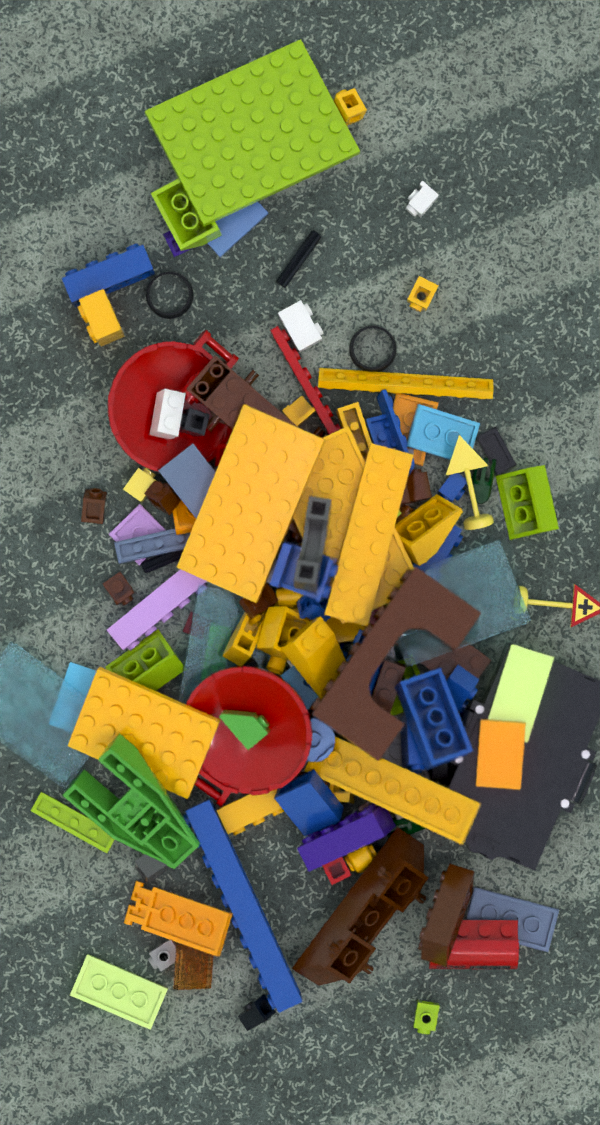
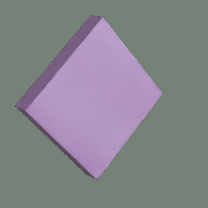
[109,504,166,566]

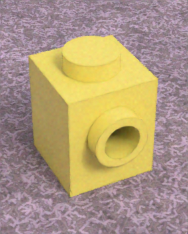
[123,468,156,502]

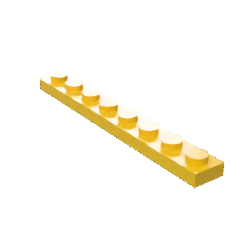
[318,368,493,399]

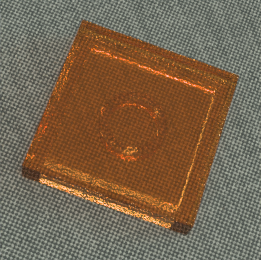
[173,944,213,990]

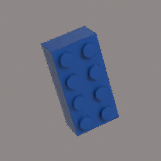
[62,243,155,307]
[395,668,473,770]

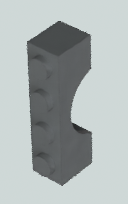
[293,496,332,592]

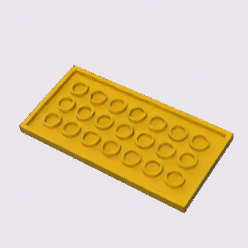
[177,404,326,603]
[293,426,414,624]

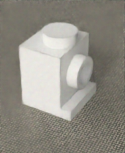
[405,181,439,217]

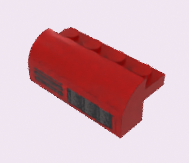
[429,920,519,969]

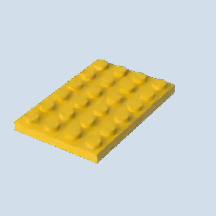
[68,667,221,799]

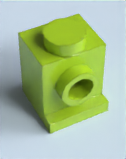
[413,1000,440,1035]

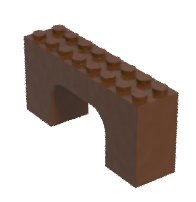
[310,567,482,761]

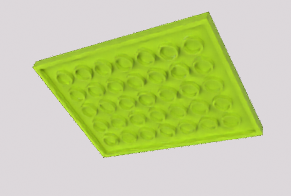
[145,39,360,227]

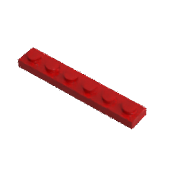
[270,326,341,435]

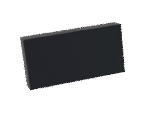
[476,427,516,475]

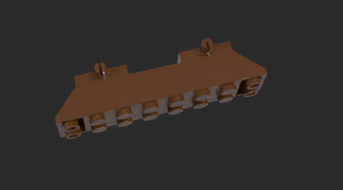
[186,355,325,437]
[292,827,429,986]

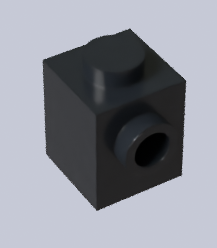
[179,408,210,437]

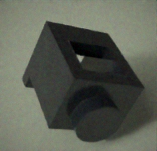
[238,994,276,1031]

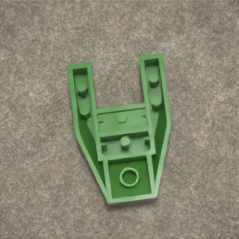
[62,734,200,869]

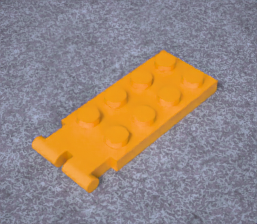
[124,881,232,956]

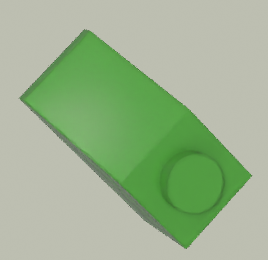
[219,710,270,750]

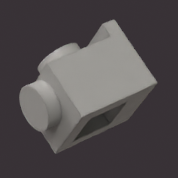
[148,939,184,971]

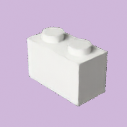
[278,300,324,353]
[150,389,186,440]

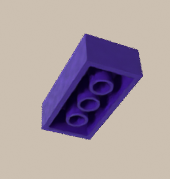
[297,803,396,872]

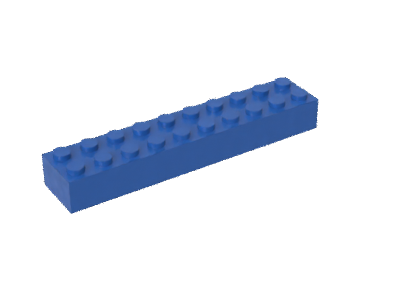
[183,798,303,1013]

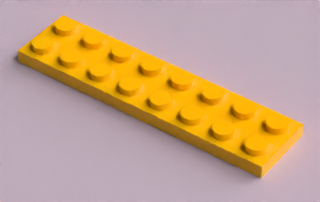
[324,443,414,626]
[304,736,481,845]

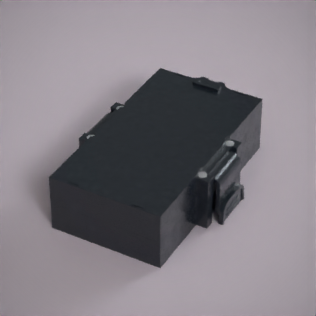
[446,643,600,871]

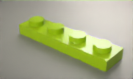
[31,792,115,853]

